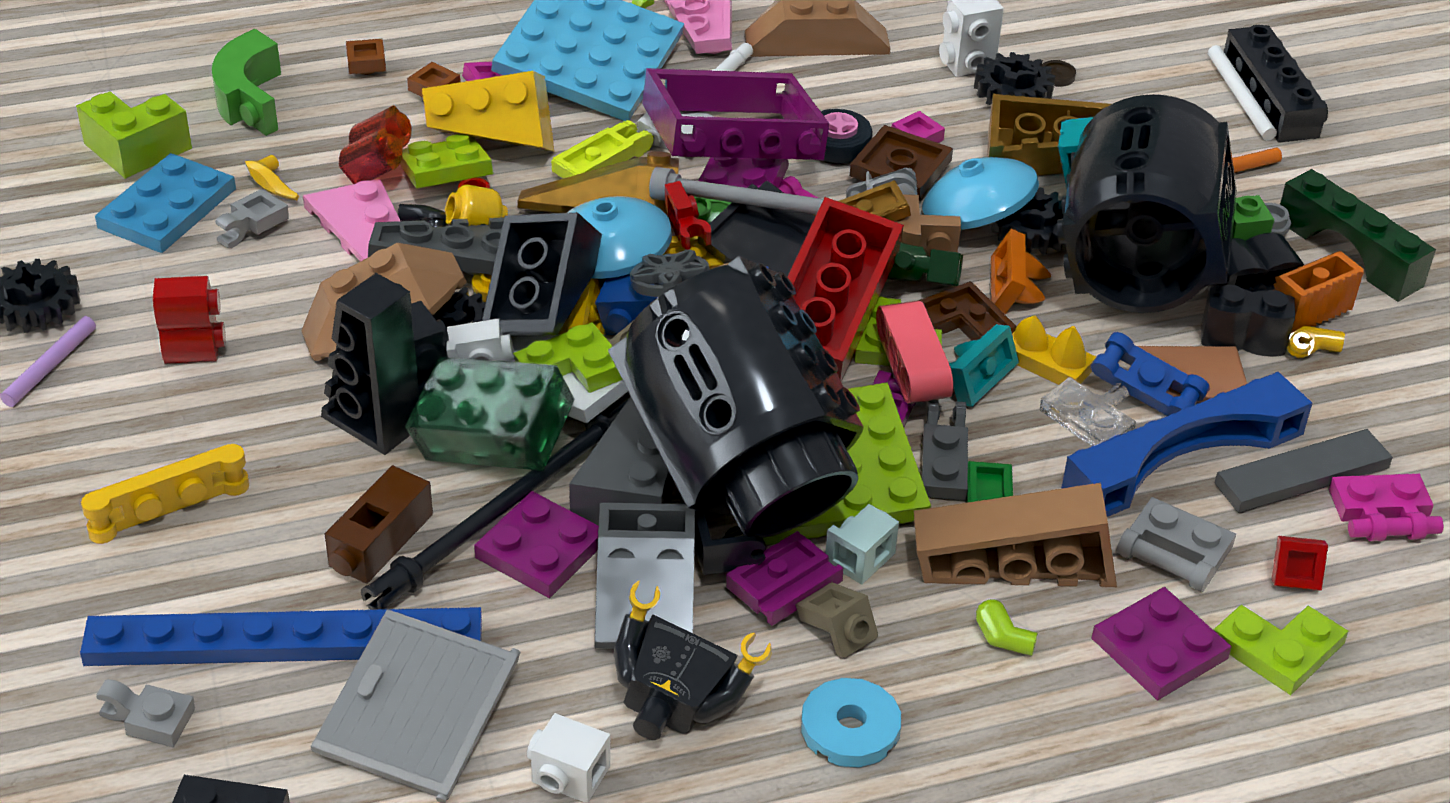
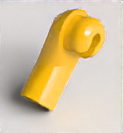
[1286,326,1345,358]

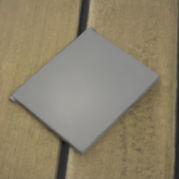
[311,609,521,803]

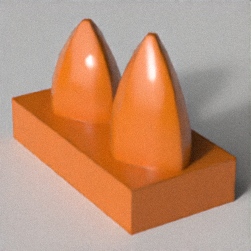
[991,229,1051,314]

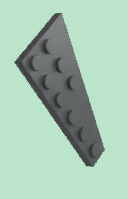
[368,218,606,286]

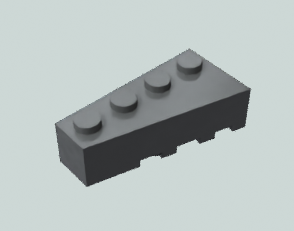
[569,397,675,526]

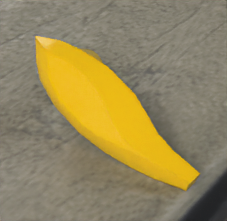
[245,155,299,201]

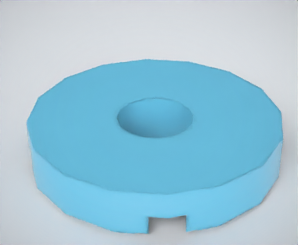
[801,678,901,767]

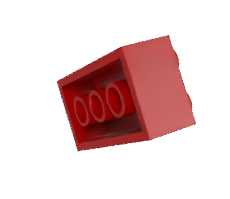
[788,197,904,382]

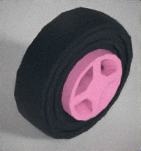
[821,109,873,163]

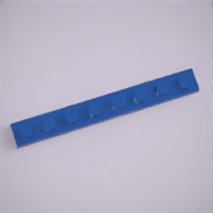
[80,607,482,666]

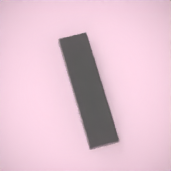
[1214,429,1393,513]

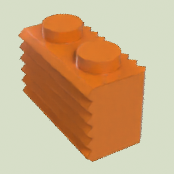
[1273,251,1364,334]

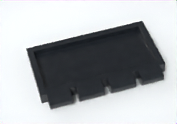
[698,180,816,277]

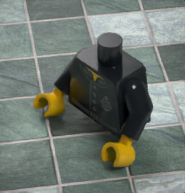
[614,580,772,740]

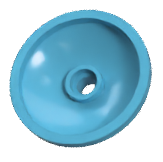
[922,157,1039,230]
[567,196,672,279]

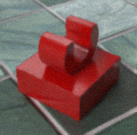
[1271,536,1328,591]

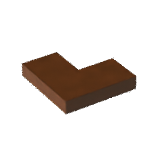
[918,281,1017,341]

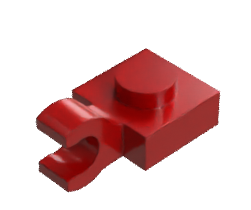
[664,181,712,250]

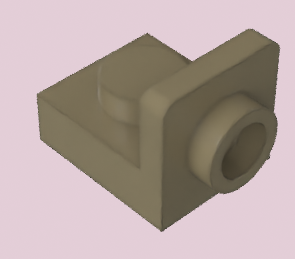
[796,582,878,658]

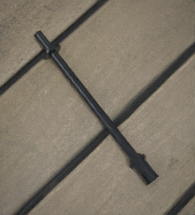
[361,399,629,610]

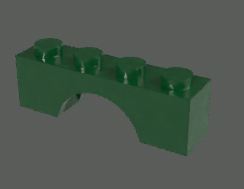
[1280,169,1436,302]

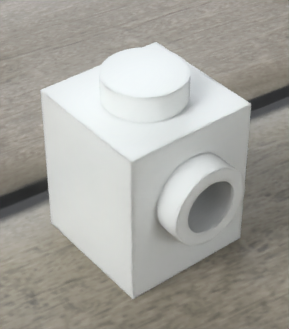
[527,713,610,803]

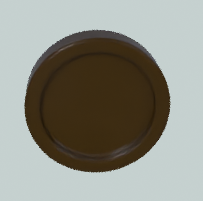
[1042,60,1076,87]

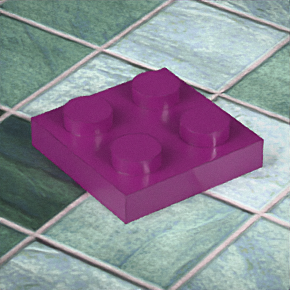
[698,157,789,188]
[474,491,599,599]
[1091,586,1232,701]

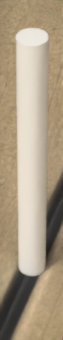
[1208,45,1277,141]

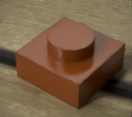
[346,38,386,75]
[407,62,461,97]

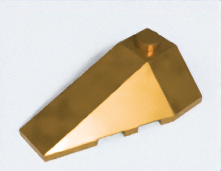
[517,151,679,214]

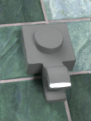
[215,189,289,248]
[96,680,195,748]

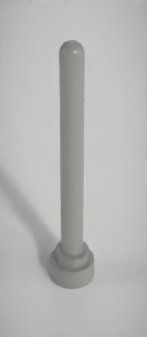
[649,167,824,215]

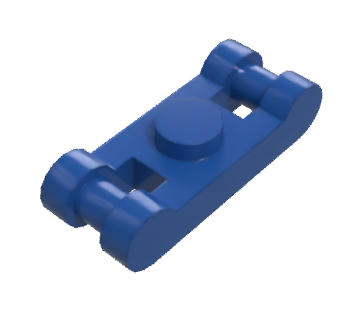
[1091,332,1210,416]

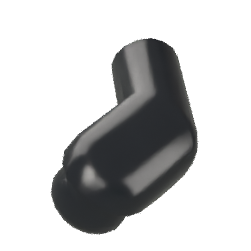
[398,204,450,227]

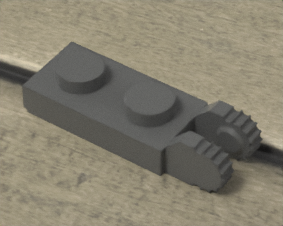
[921,400,968,501]

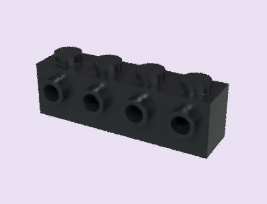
[1224,25,1328,143]

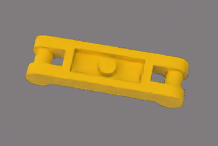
[81,444,249,544]

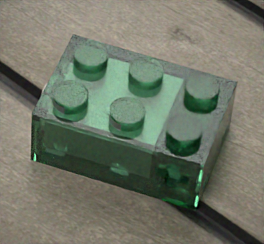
[405,357,575,471]

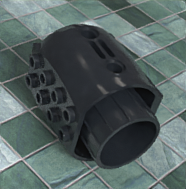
[1057,94,1237,313]
[608,256,864,538]

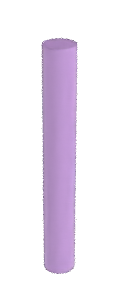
[0,316,96,407]

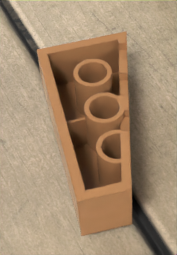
[914,483,1117,587]

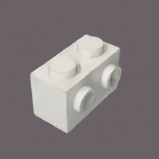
[939,0,1004,77]

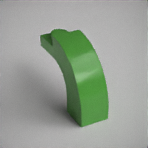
[212,29,281,136]

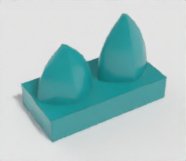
[949,324,1019,406]

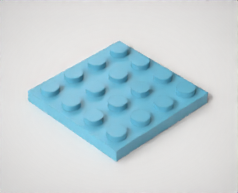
[491,0,684,121]

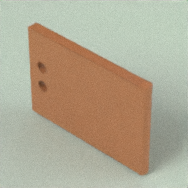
[1137,346,1247,404]

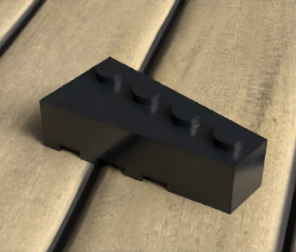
[321,273,421,455]

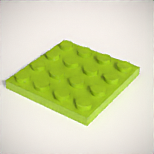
[761,382,931,546]

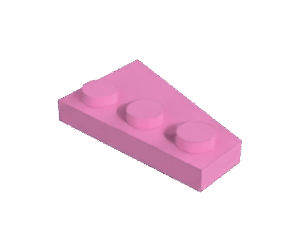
[664,0,732,54]

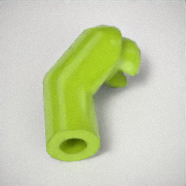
[976,599,1038,656]

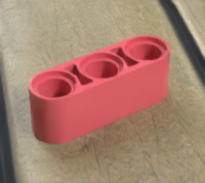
[876,301,953,404]

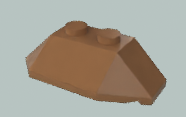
[744,0,891,57]
[301,243,467,361]

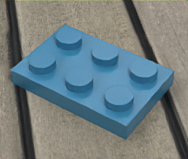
[95,153,236,253]

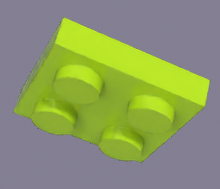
[398,134,493,189]

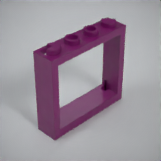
[642,68,830,160]

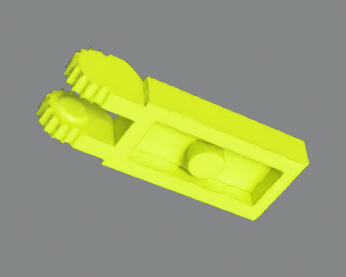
[551,120,654,178]

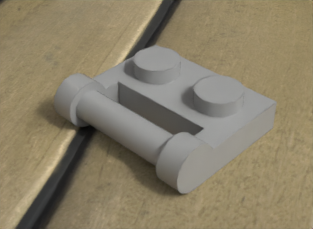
[1116,497,1236,592]

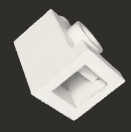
[446,319,514,374]

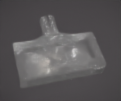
[1040,377,1136,447]

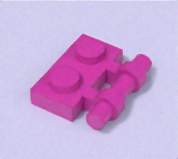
[1329,473,1444,541]

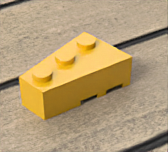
[422,71,555,152]

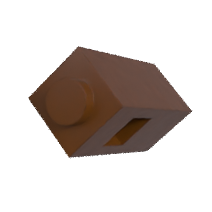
[324,465,433,584]

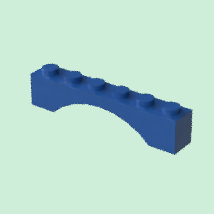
[1061,372,1312,517]

